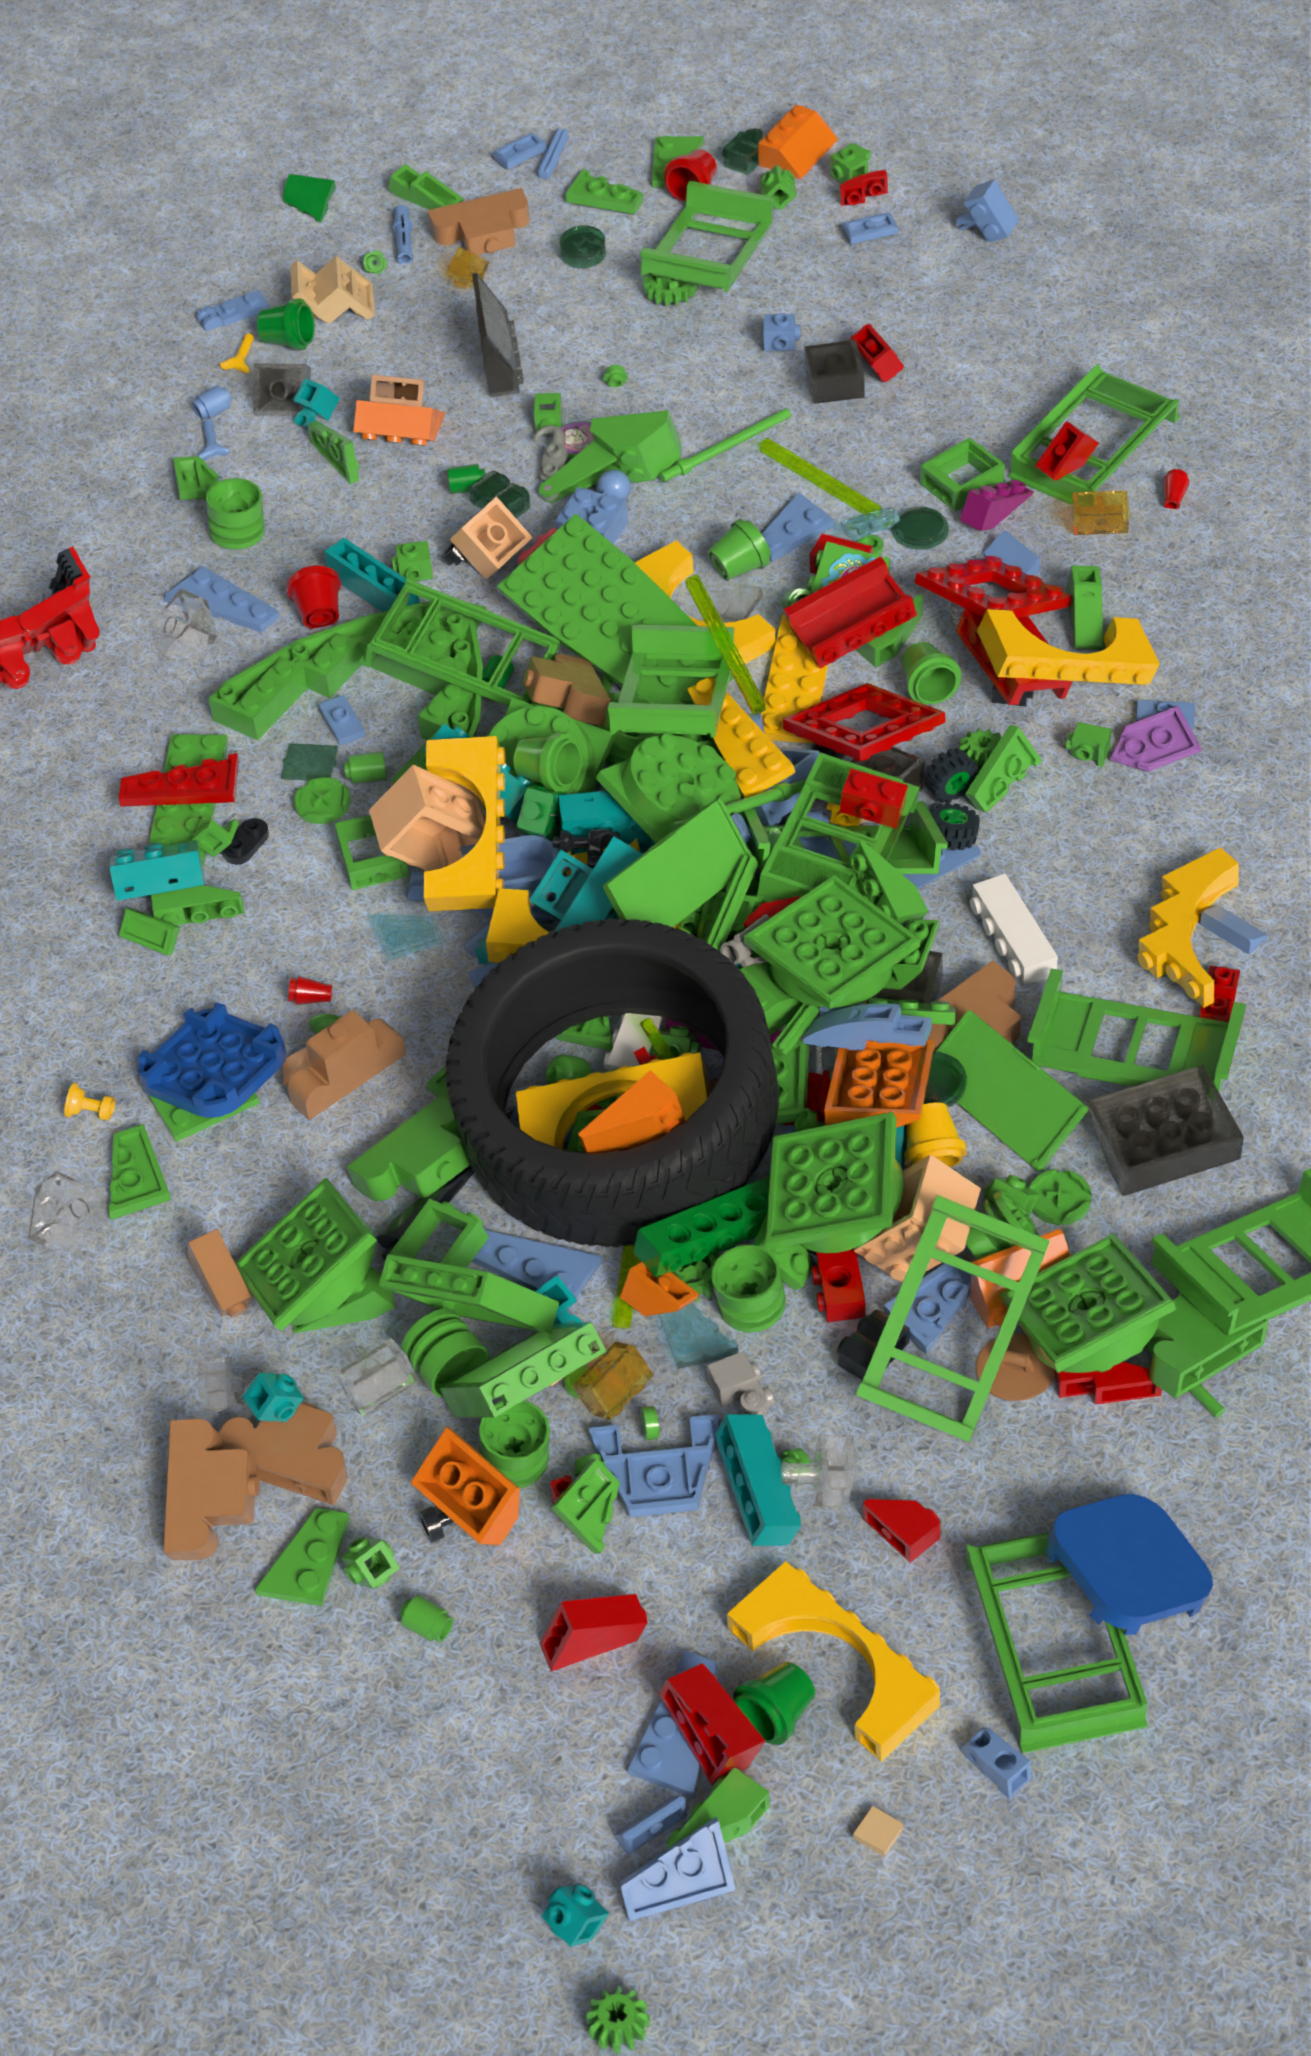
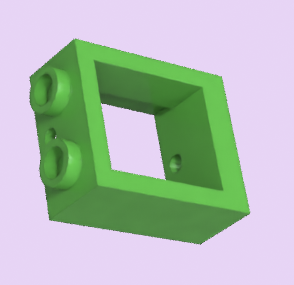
[920,437,1005,512]
[335,815,409,890]
[386,1199,489,1268]

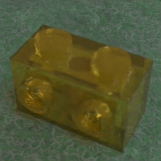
[1071,491,1130,535]
[572,1341,654,1420]

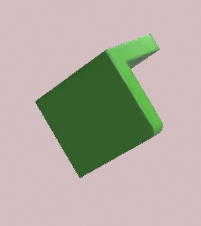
[191,816,239,857]

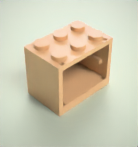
[369,765,486,871]
[854,1154,981,1282]

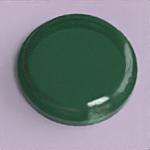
[892,507,949,550]
[924,1052,967,1108]

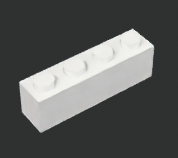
[970,874,1058,986]
[604,1013,666,1071]

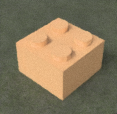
[450,497,533,579]

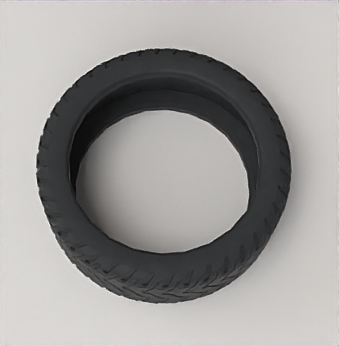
[445,919,779,1247]

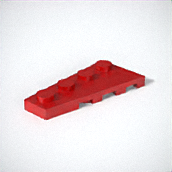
[118,753,239,807]

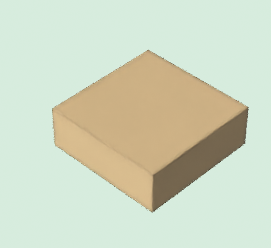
[853,1806,904,1857]

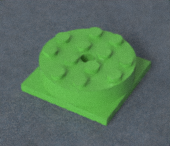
[482,698,616,836]
[596,733,744,843]
[744,875,920,1010]
[765,1112,904,1253]
[235,1178,377,1331]
[998,1233,1176,1373]

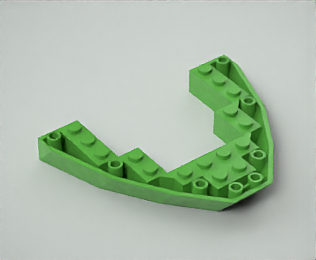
[209,601,483,786]

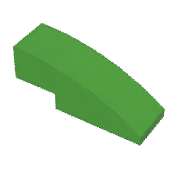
[388,164,464,210]

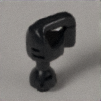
[553,828,622,869]

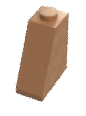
[370,375,424,407]
[187,1229,252,1318]

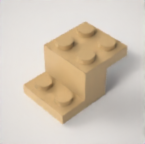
[290,256,375,323]

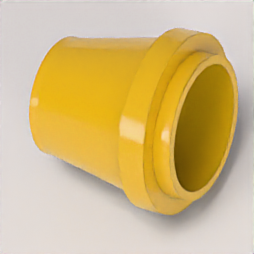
[903,1103,967,1168]

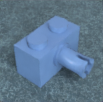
[956,179,1019,242]

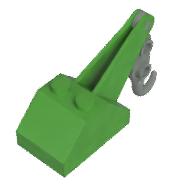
[533,410,682,503]

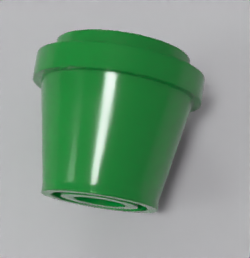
[257,298,315,350]
[733,1662,816,1745]

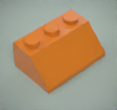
[758,104,838,180]
[353,400,445,446]
[970,1229,1070,1328]
[410,1427,520,1545]

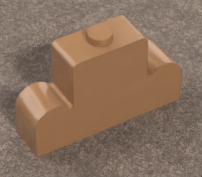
[427,188,530,257]
[523,654,611,726]
[927,960,1021,1054]
[287,1010,406,1120]
[219,1403,348,1505]
[163,1419,260,1560]

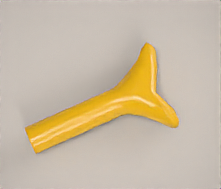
[220,333,254,373]

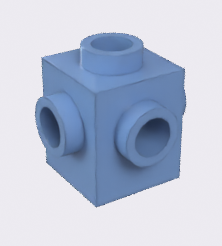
[763,313,801,351]

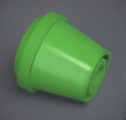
[707,518,771,581]
[901,642,962,705]
[514,732,582,792]

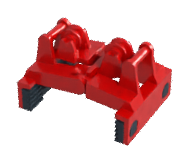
[0,546,100,689]

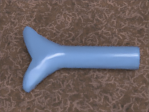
[198,419,230,460]

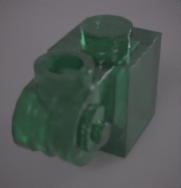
[722,128,763,176]

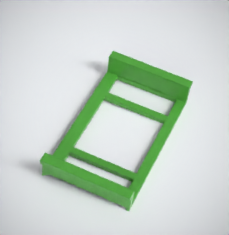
[640,181,775,292]
[1008,363,1180,513]
[359,579,560,706]
[608,624,735,737]
[856,1195,1050,1442]
[964,1532,1148,1754]

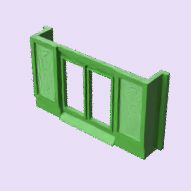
[756,753,920,904]
[742,801,948,874]
[1028,968,1247,1100]
[1151,1168,1311,1336]

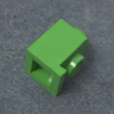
[534,393,563,430]
[1066,722,1112,767]

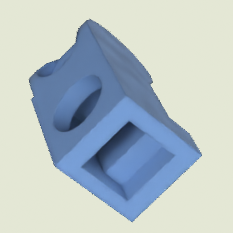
[962,1727,1032,1799]

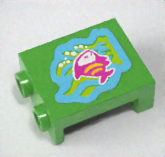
[807,542,891,593]

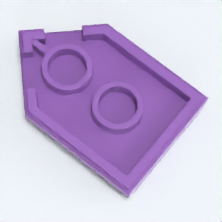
[1110,705,1202,772]

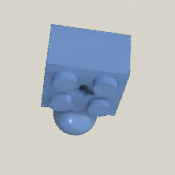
[555,469,631,545]

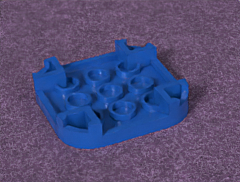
[138,1003,287,1118]
[1045,1494,1213,1635]

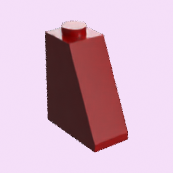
[539,1594,648,1672]

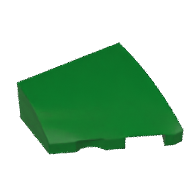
[283,174,336,222]

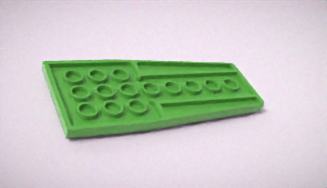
[497,513,738,705]

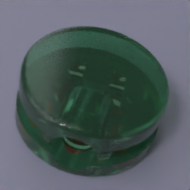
[559,225,606,269]

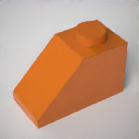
[620,1262,699,1316]

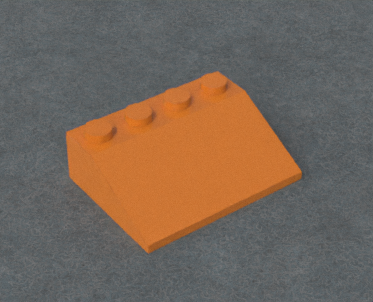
[824,1040,935,1128]
[578,1070,685,1154]

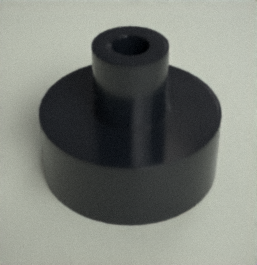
[419,1506,453,1543]

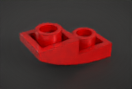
[840,169,888,206]
[1199,965,1240,1023]

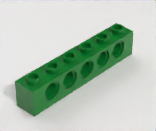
[633,1176,770,1277]

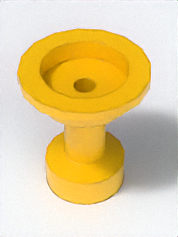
[64,1082,116,1121]

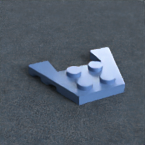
[589,1414,720,1517]

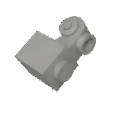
[707,1351,775,1418]

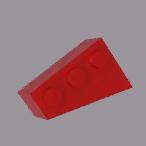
[659,1663,766,1786]

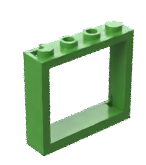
[379,1254,559,1334]
[439,1322,607,1418]

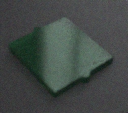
[281,743,338,781]

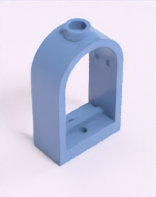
[460,835,558,910]

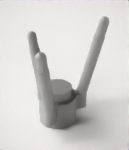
[720,914,769,968]

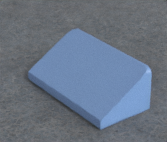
[983,530,1040,575]
[1200,906,1268,954]
[613,1795,687,1854]

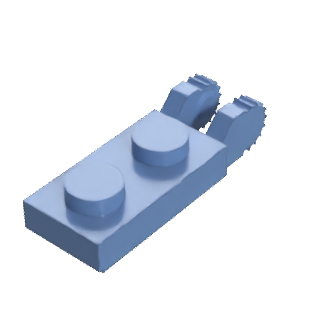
[196,290,270,331]

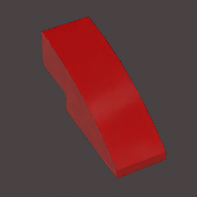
[1054,1362,1162,1405]

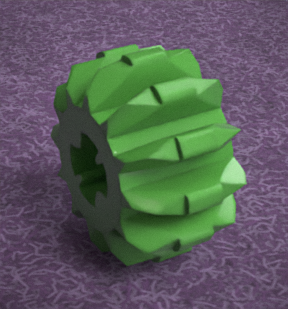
[959,728,1001,770]
[585,1985,650,2055]

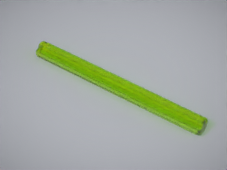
[760,438,883,520]
[685,574,766,715]

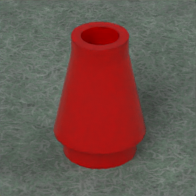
[1163,469,1190,510]
[288,975,333,1005]

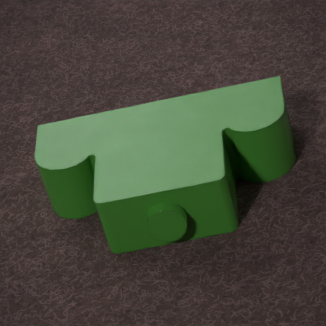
[346,1095,470,1201]
[1144,1294,1269,1399]

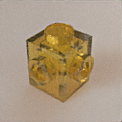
[446,247,490,290]

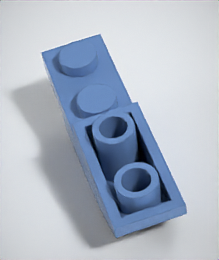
[803,1003,932,1050]

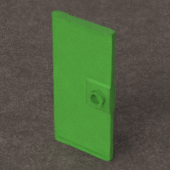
[603,798,752,927]
[928,1009,1089,1172]

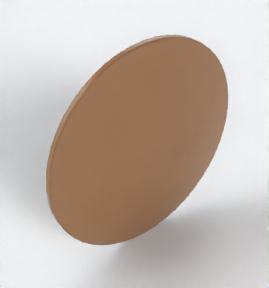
[976,1334,1055,1401]

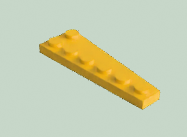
[687,677,796,799]

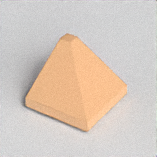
[282,1047,310,1086]

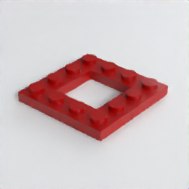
[914,556,1072,618]
[782,683,946,761]

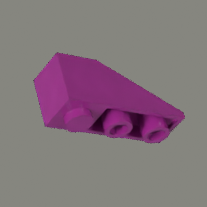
[960,479,1034,531]

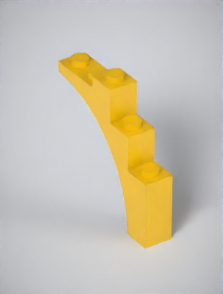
[1137,847,1239,1008]

